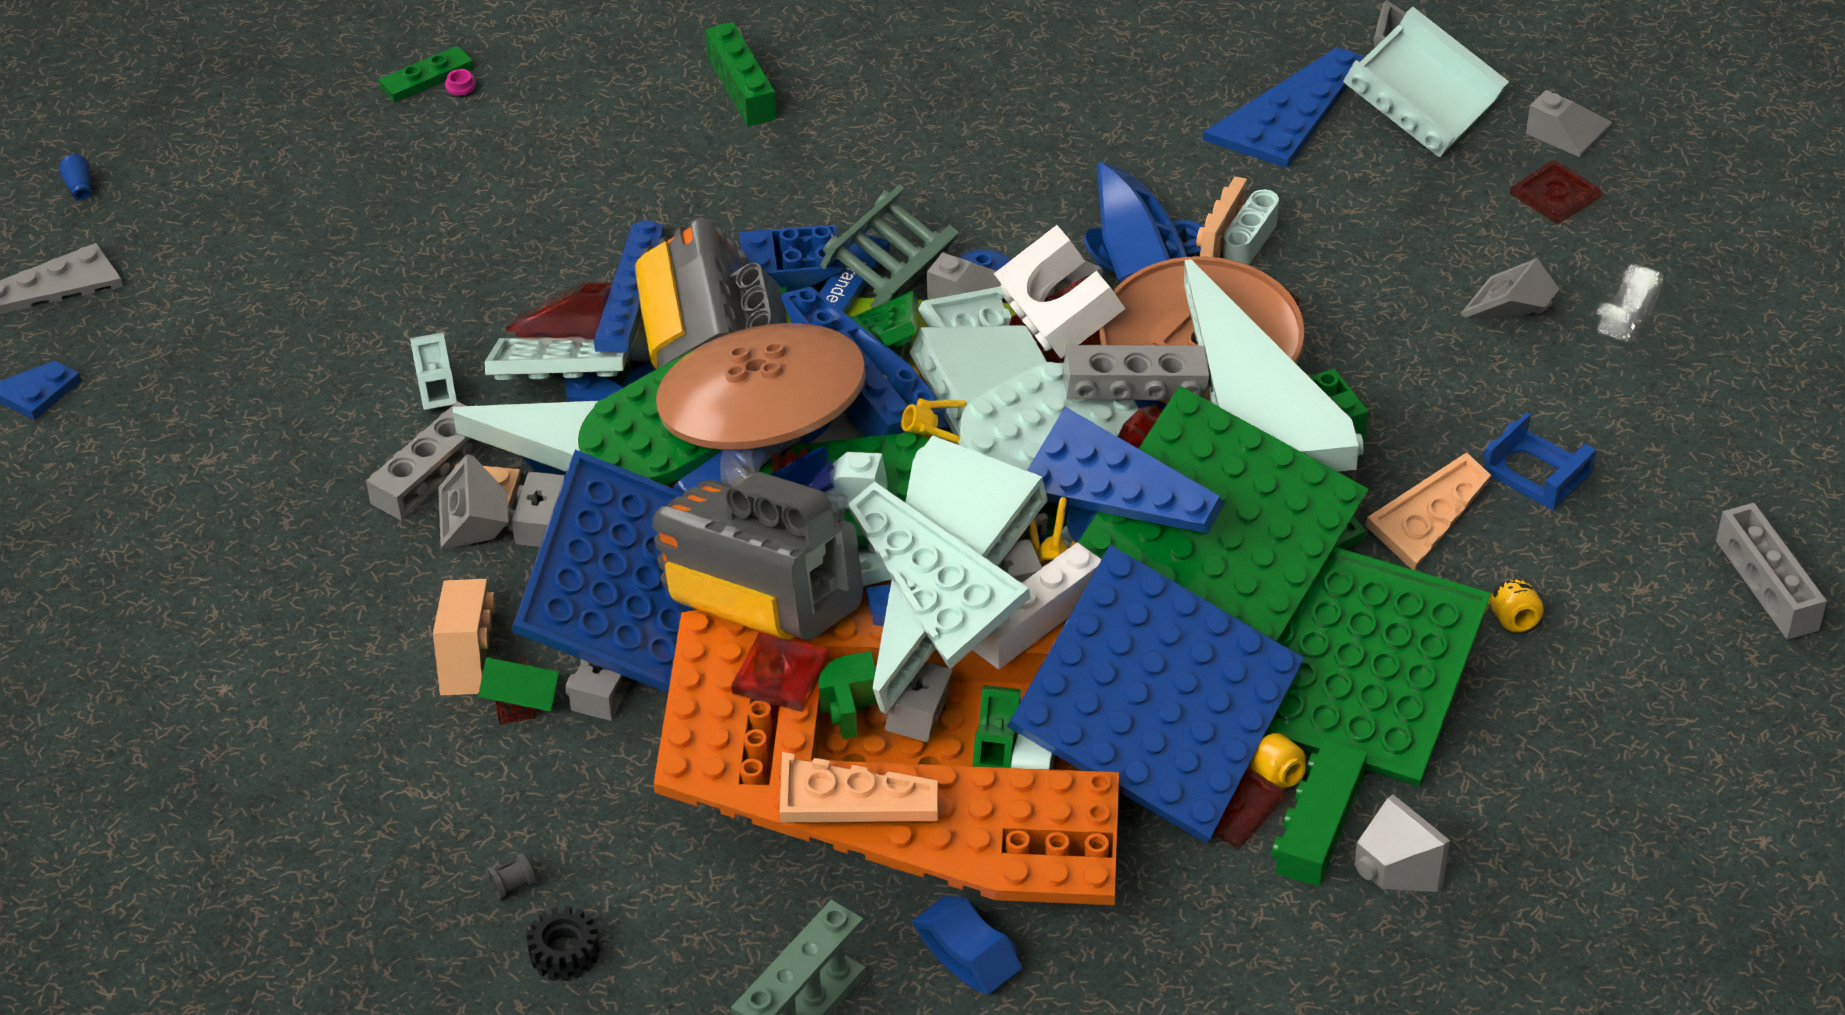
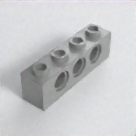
[1063,345,1209,400]
[366,401,488,521]
[1716,503,1827,640]

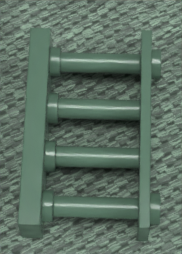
[820,184,959,308]
[731,900,866,1015]

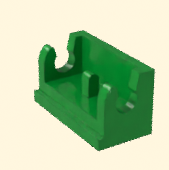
[478,657,560,712]

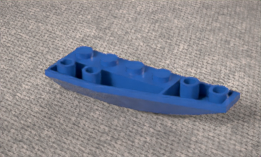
[1097,161,1187,282]
[781,287,946,437]

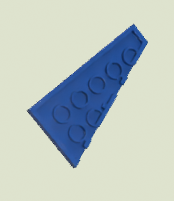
[1203,47,1364,168]
[1027,407,1224,534]

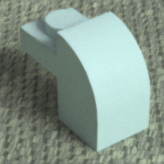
[410,333,457,410]

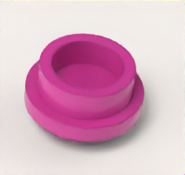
[445,69,476,96]

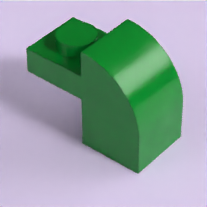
[818,651,878,739]
[972,685,1022,768]

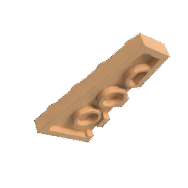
[1196,176,1247,258]
[1365,452,1491,570]

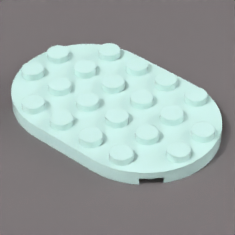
[958,362,1143,471]

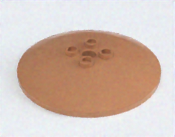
[1099,256,1304,403]
[656,323,866,450]

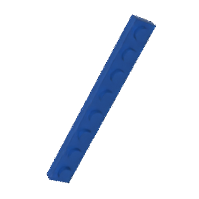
[594,220,665,352]

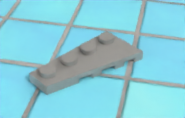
[0,243,123,314]

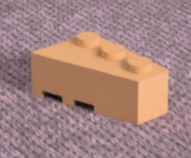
[433,579,495,695]

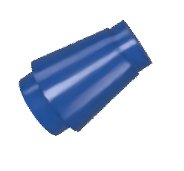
[59,154,92,201]

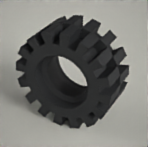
[526,906,600,981]

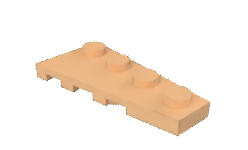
[780,752,938,822]

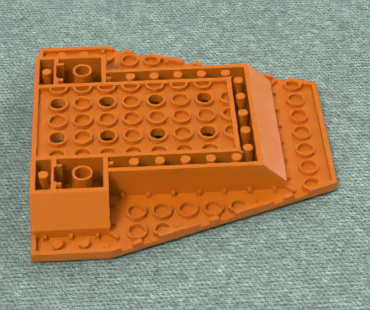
[654,547,1119,905]

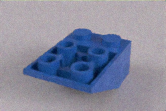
[739,225,843,292]

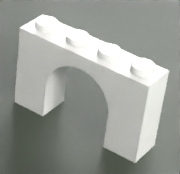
[994,225,1126,358]

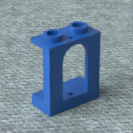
[1483,412,1596,511]

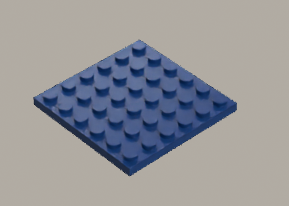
[511,449,697,693]
[1007,545,1304,843]

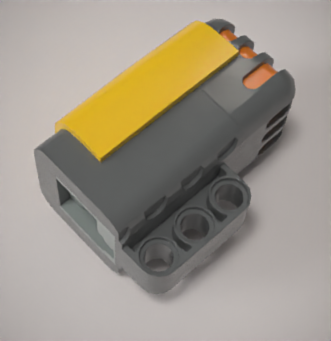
[635,217,787,369]
[652,472,863,640]

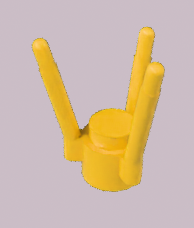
[901,398,967,444]
[1029,497,1076,568]

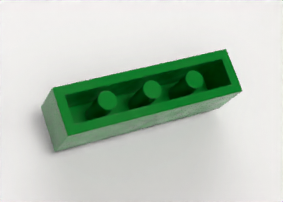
[705,22,776,127]
[1271,740,1368,887]

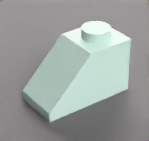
[814,452,888,508]

